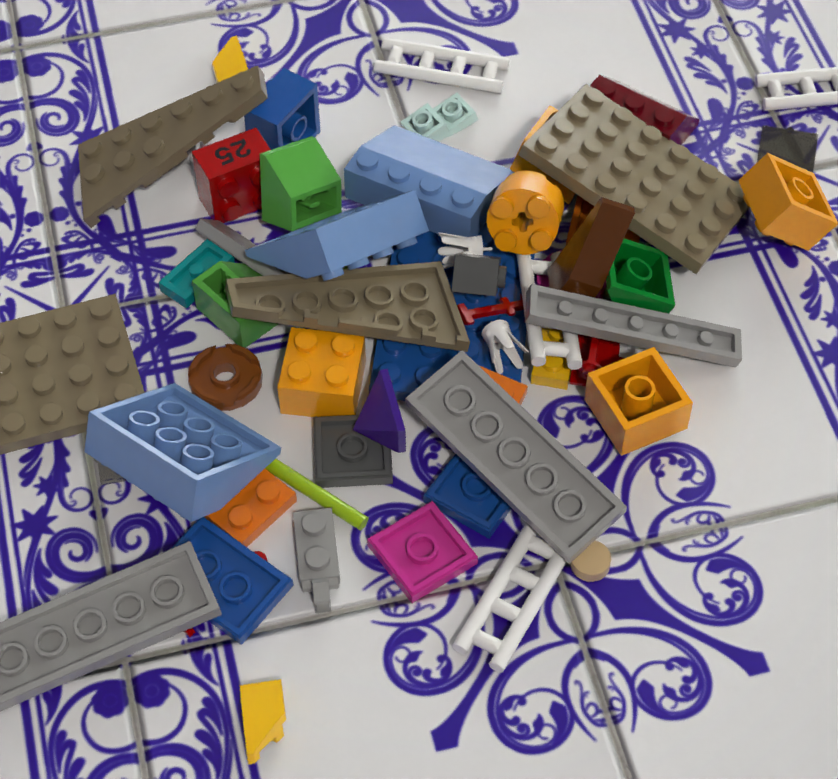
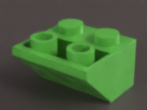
[260,136,342,232]
[192,261,278,348]

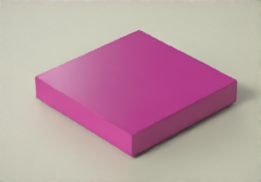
[367,501,478,603]

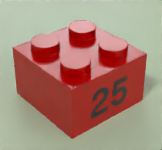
[192,128,271,223]

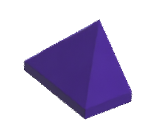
[353,369,406,453]

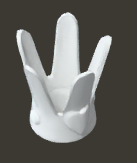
[438,232,492,269]
[482,320,529,374]

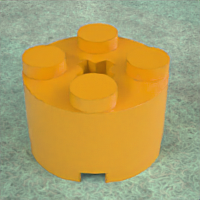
[486,170,564,255]

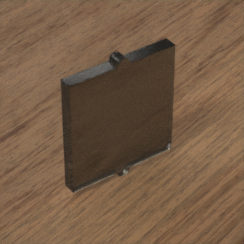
[757,125,818,173]

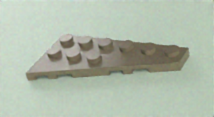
[78,65,268,228]
[225,261,470,352]

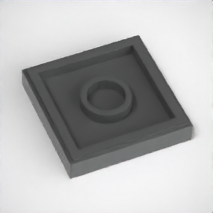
[313,415,393,488]

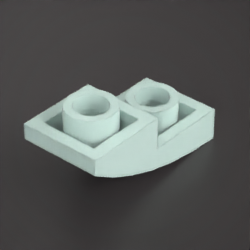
[401,92,478,141]

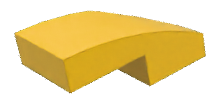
[212,36,248,83]
[239,679,286,764]

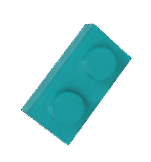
[159,239,235,309]

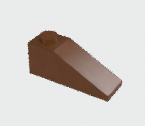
[547,197,635,298]

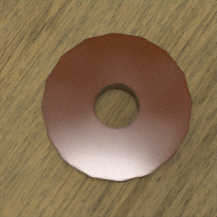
[188,344,263,411]

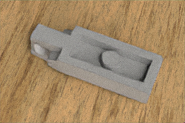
[293,508,340,613]

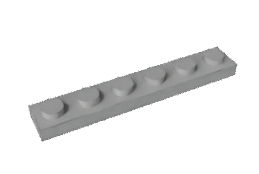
[525,284,742,368]

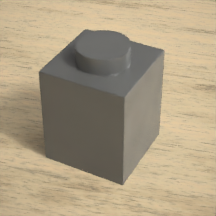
[452,253,507,296]

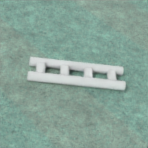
[373,37,510,94]
[754,67,838,111]
[516,252,582,370]
[452,522,566,673]

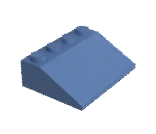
[344,125,515,237]
[245,190,429,281]
[84,383,281,522]

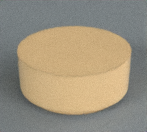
[570,541,611,582]

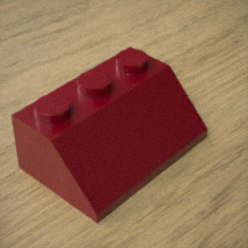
[590,75,700,145]

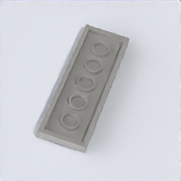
[405,350,627,564]
[0,541,222,712]

